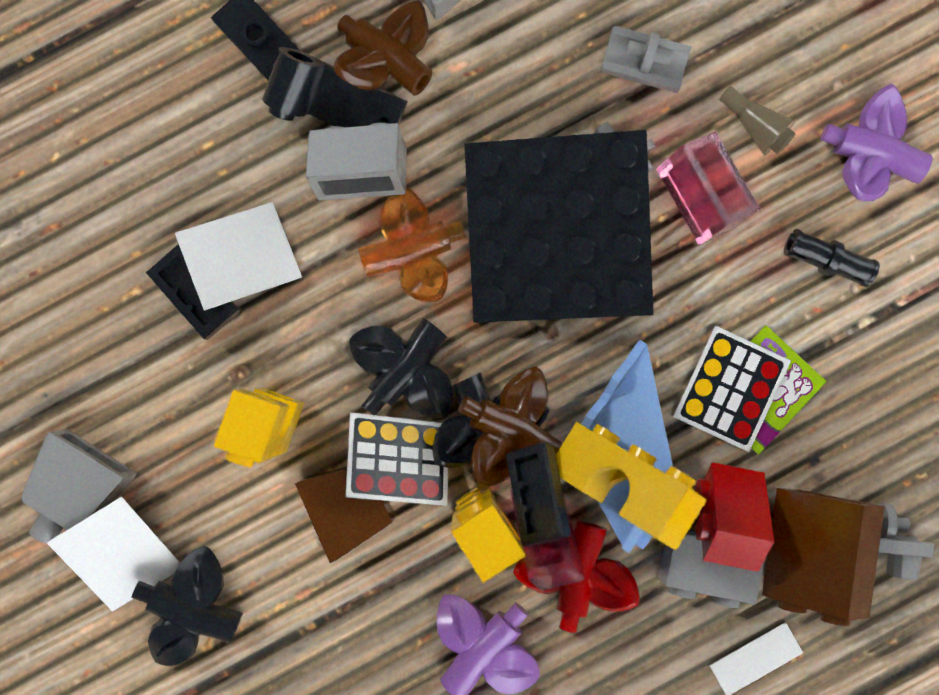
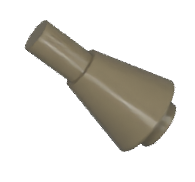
[719,86,796,156]

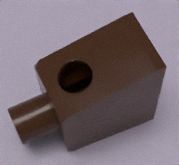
[295,467,395,563]

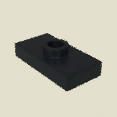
[211,0,300,81]
[146,244,241,340]
[506,441,571,547]

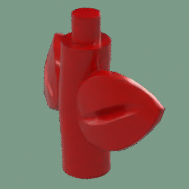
[513,521,640,633]

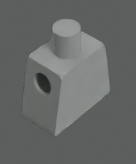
[21,429,137,544]

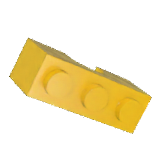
[213,388,305,467]
[556,422,706,550]
[451,487,526,583]

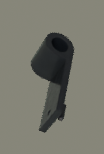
[262,47,408,128]

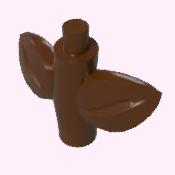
[334,0,433,96]
[458,366,563,486]

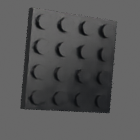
[464,130,654,323]

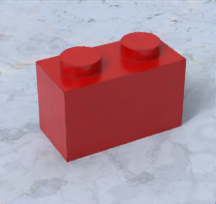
[694,462,774,572]

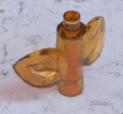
[358,186,466,302]

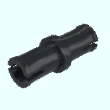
[784,229,880,287]

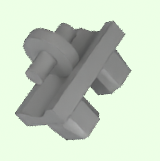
[600,25,692,93]
[878,503,934,580]

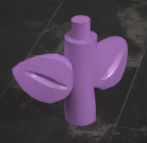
[820,84,933,201]
[437,594,540,695]

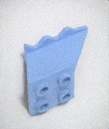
[581,339,673,553]

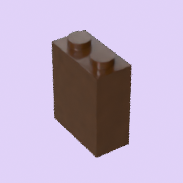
[762,488,885,626]

